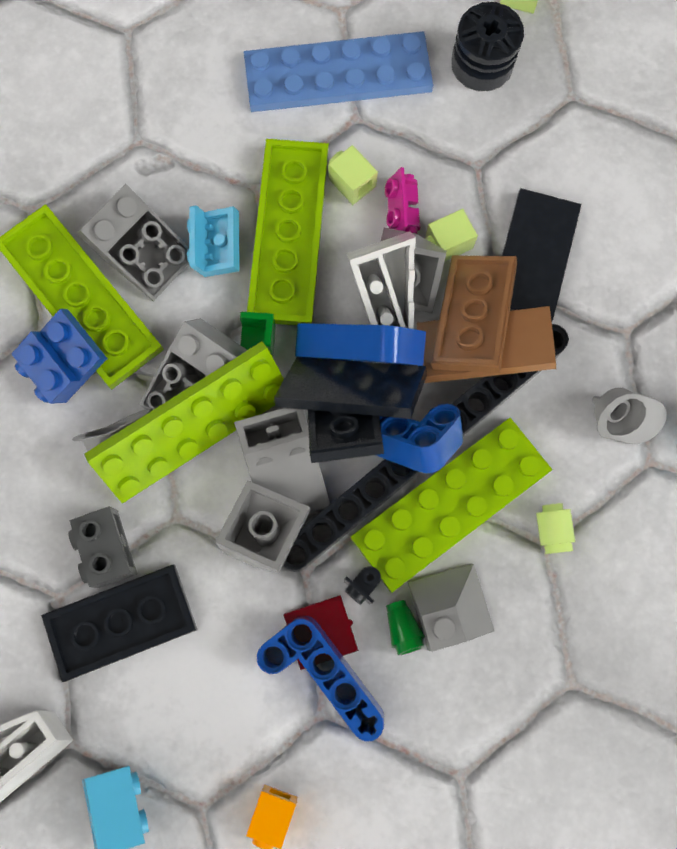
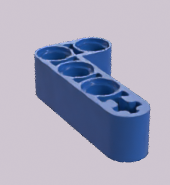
[295,323,426,366]
[376,404,464,473]
[257,616,384,742]

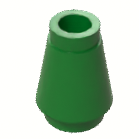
[386,600,425,656]

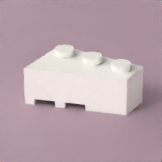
[346,231,416,329]
[0,710,73,802]

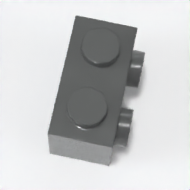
[68,506,137,588]

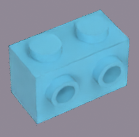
[82,766,149,849]

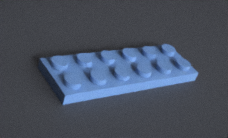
[244,31,433,112]

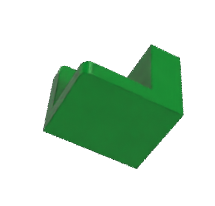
[240,311,276,357]

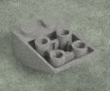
[76,184,189,301]
[139,318,247,410]
[234,408,330,513]

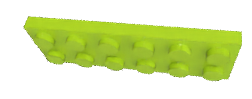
[247,139,329,326]
[0,204,164,390]
[84,341,284,504]
[350,417,552,593]

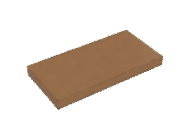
[431,255,517,373]
[417,306,556,383]

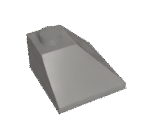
[380,227,447,313]
[215,480,311,573]
[408,564,494,652]

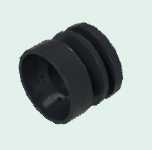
[451,2,524,91]

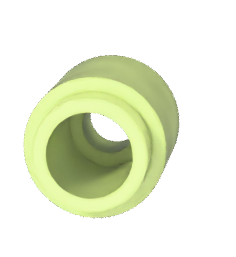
[536,503,576,554]

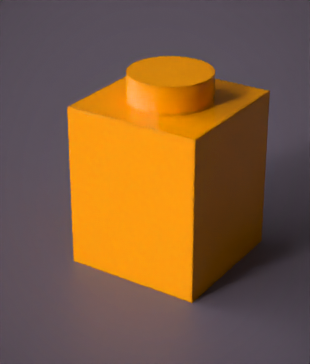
[246,784,298,849]

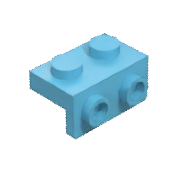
[187,205,240,277]

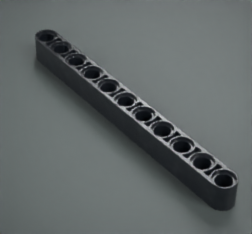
[283,324,569,572]

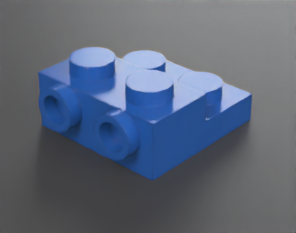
[11,309,108,404]

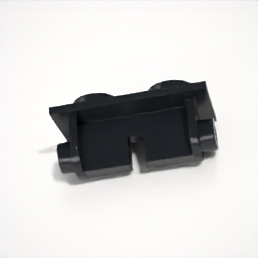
[344,566,381,605]

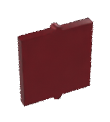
[283,595,359,670]

